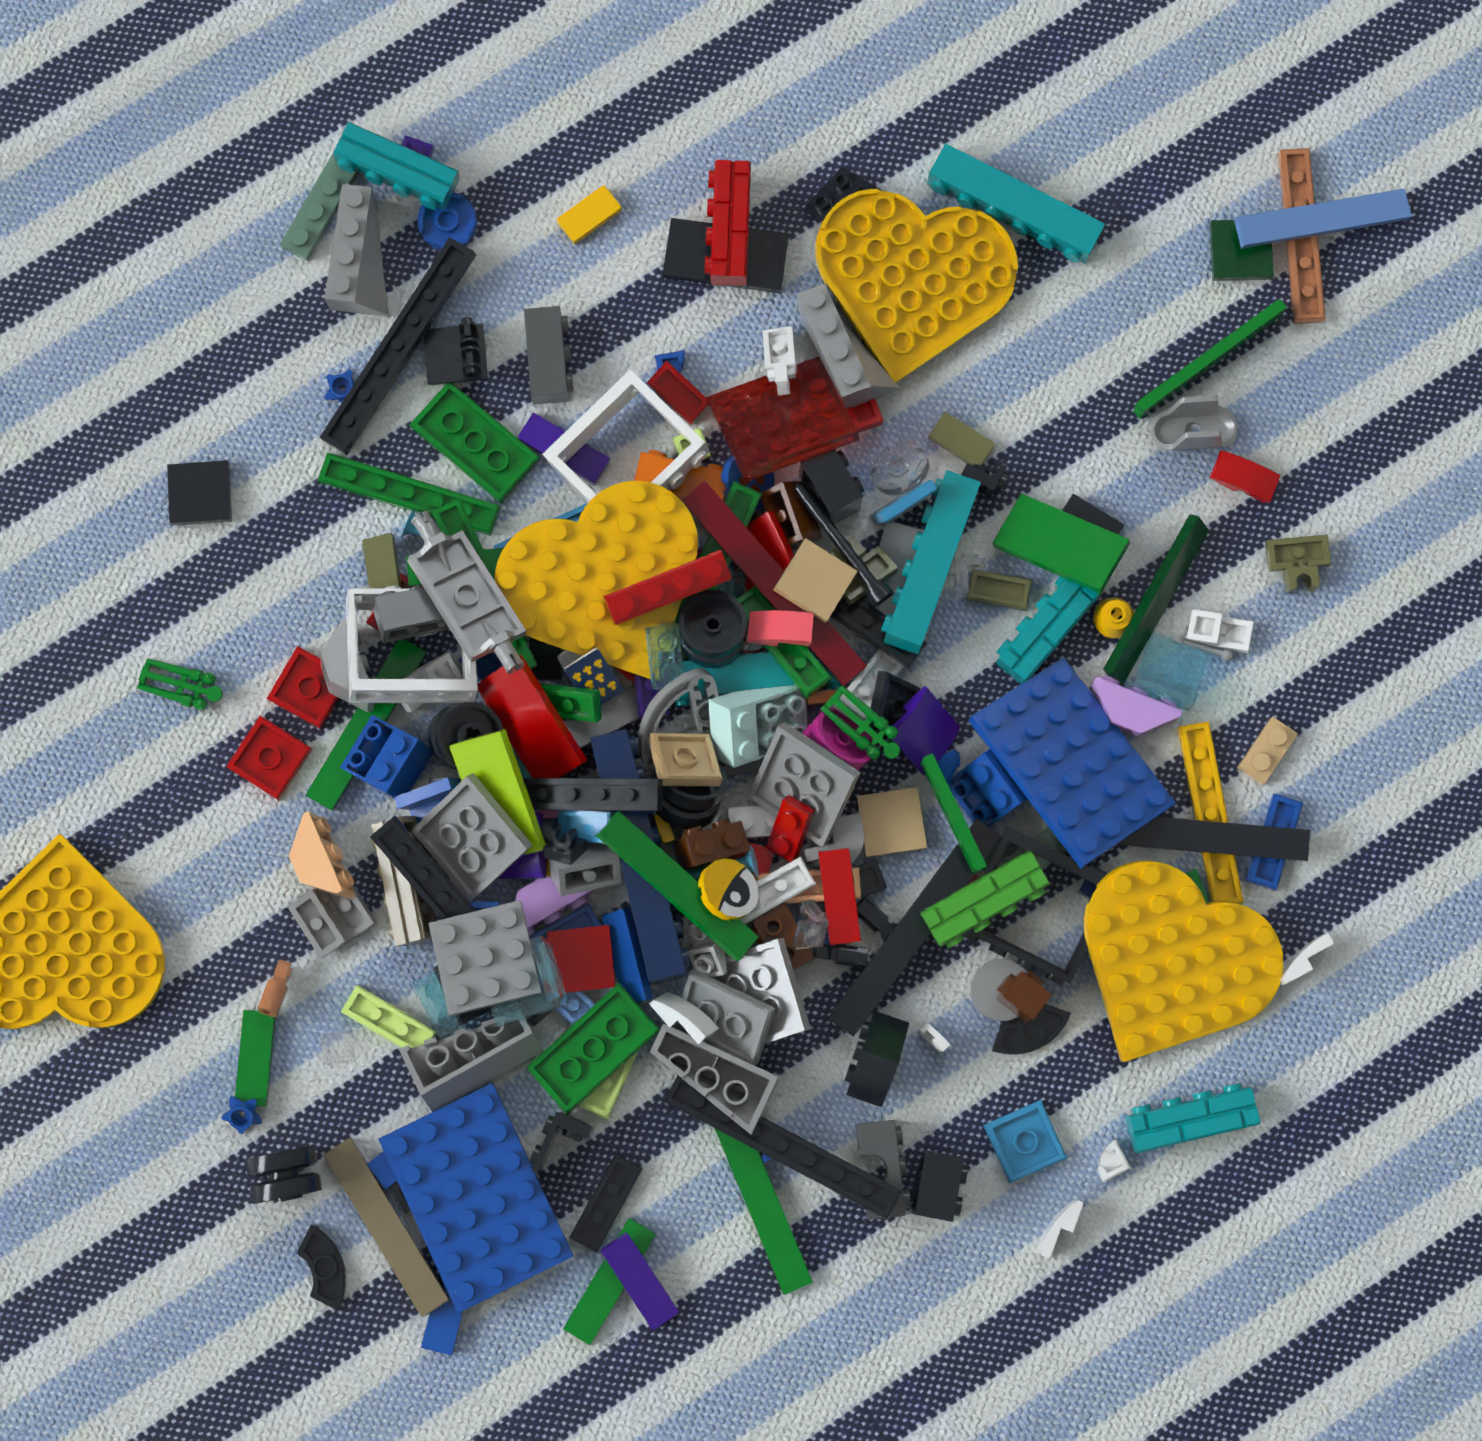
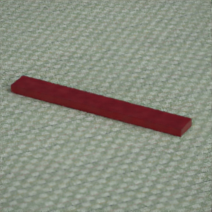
[681,480,867,686]

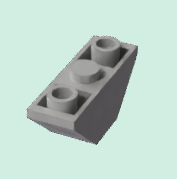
[321,618,374,712]

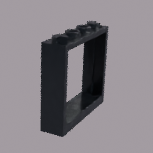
[962,827,1106,985]

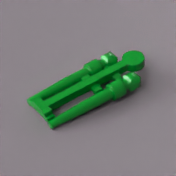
[137,658,224,711]
[821,685,900,759]

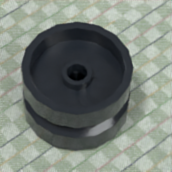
[679,590,747,668]
[428,702,503,770]
[655,763,727,829]
[245,1146,323,1204]

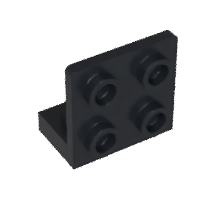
[529,1112,595,1174]

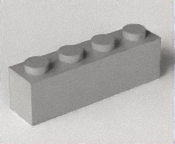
[324,184,389,317]
[797,283,899,411]
[399,1010,544,1112]
[650,1023,779,1135]

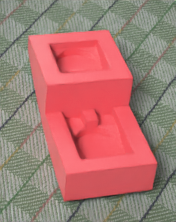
[746,610,814,647]

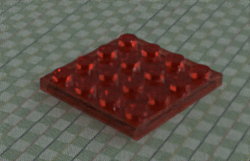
[706,356,860,482]

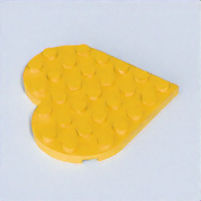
[815,189,1018,383]
[495,481,698,680]
[0,833,165,1029]
[1084,860,1284,1062]

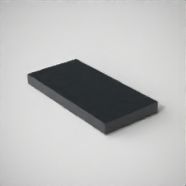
[663,218,789,293]

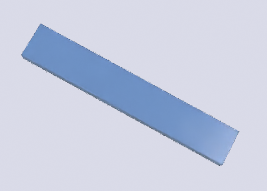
[1234,188,1412,249]

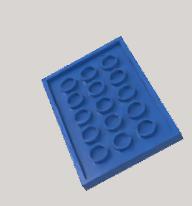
[968,657,1176,869]
[378,1083,574,1313]

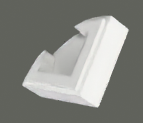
[919,1023,951,1053]
[1098,1140,1131,1182]

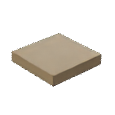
[773,538,857,623]
[648,733,722,786]
[856,787,927,858]

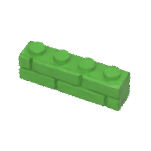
[920,850,1050,948]

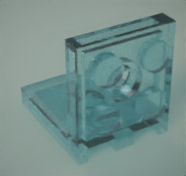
[490,936,570,1027]

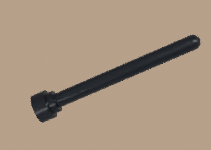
[794,483,894,607]

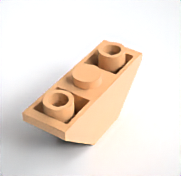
[289,811,356,899]

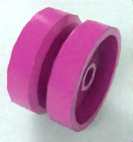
[802,706,876,771]

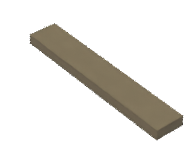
[323,1138,450,1318]

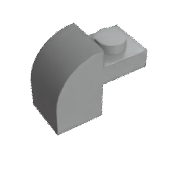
[803,813,864,868]

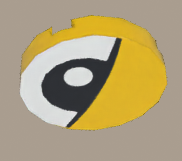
[698,858,759,920]

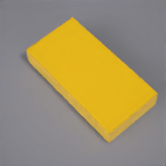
[556,185,622,245]

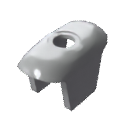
[1151,395,1238,450]

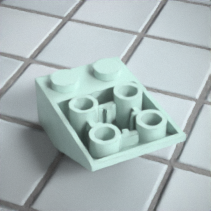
[708,685,807,768]

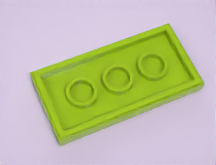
[449,729,546,855]

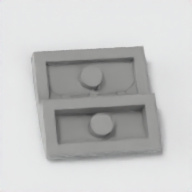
[287,885,378,959]

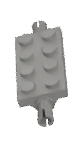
[407,511,526,674]

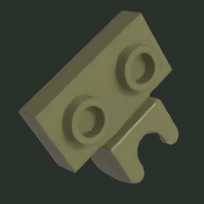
[1265,534,1331,594]
[830,537,898,606]

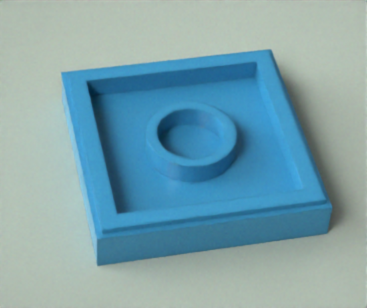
[870,479,937,525]
[983,1100,1067,1184]

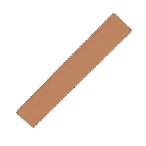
[1278,148,1326,324]

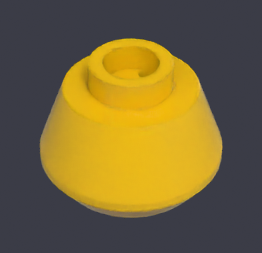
[1093,597,1134,639]

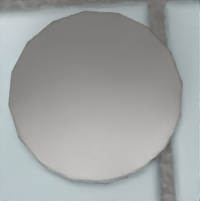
[970,959,1027,1021]

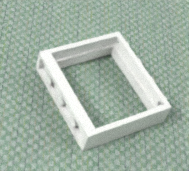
[543,370,710,503]
[346,585,477,703]

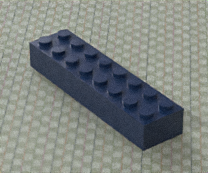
[590,729,691,986]

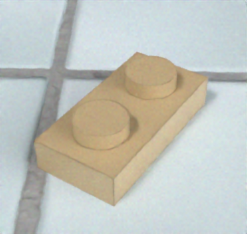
[1237,716,1298,785]

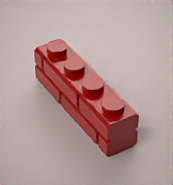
[705,160,751,286]
[603,550,732,626]

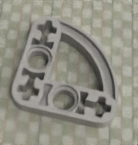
[638,668,719,772]

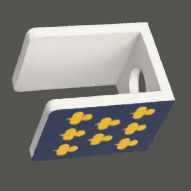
[557,648,625,705]

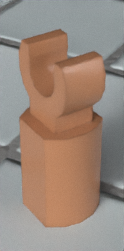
[258,959,292,1018]

